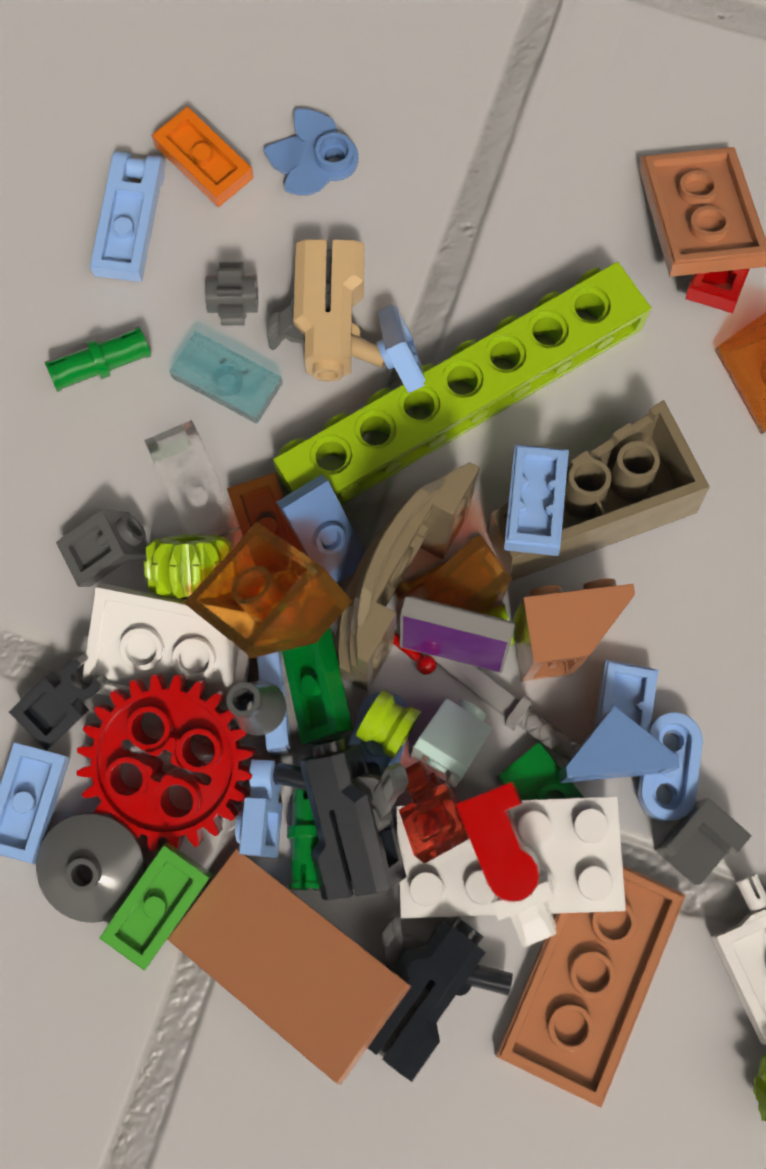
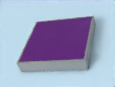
[400,596,515,673]

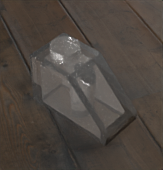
[144,420,240,537]

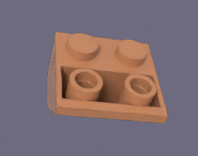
[512,578,635,682]

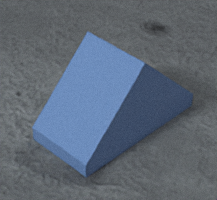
[558,706,680,783]

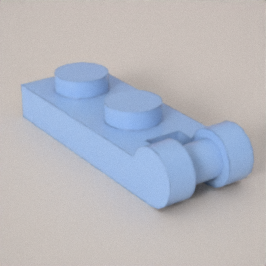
[90,151,165,282]

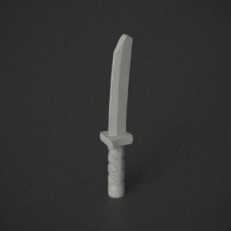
[427,654,581,760]

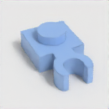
[235,760,283,858]

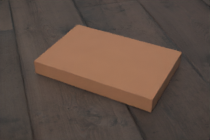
[639,147,766,277]

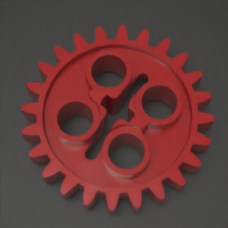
[76,673,256,852]

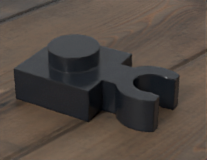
[9,654,108,751]

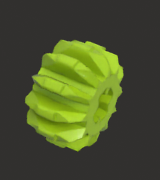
[143,533,235,599]

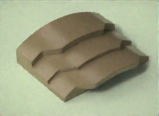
[339,462,480,692]

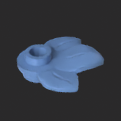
[264,109,359,196]

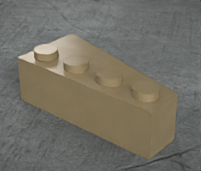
[489,400,710,582]

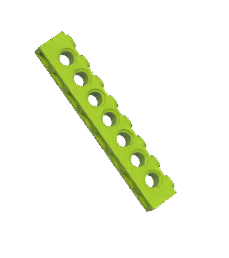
[273,261,652,505]

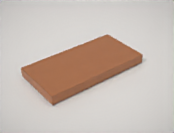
[167,849,411,1085]
[495,865,686,1108]

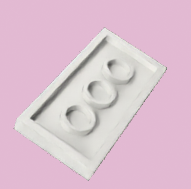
[396,797,626,918]

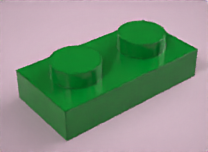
[280,626,353,745]

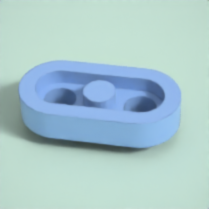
[638,712,703,822]

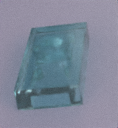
[169,331,283,424]

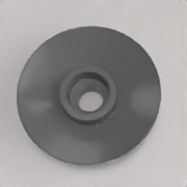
[36,812,146,923]

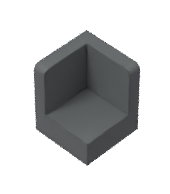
[655,798,752,885]

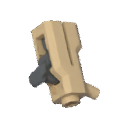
[267,239,385,382]

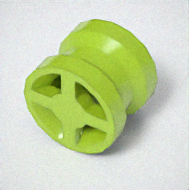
[356,689,422,759]

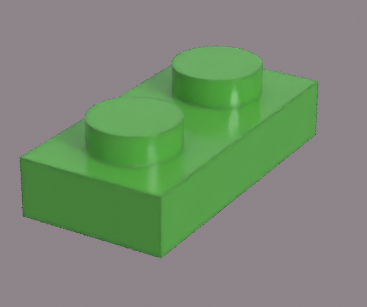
[99,842,212,971]

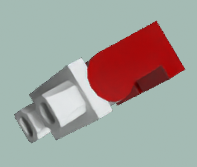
[456,782,557,947]

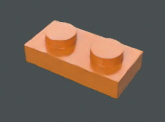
[151,106,254,208]

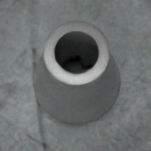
[226,680,286,736]

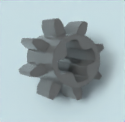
[205,262,259,326]

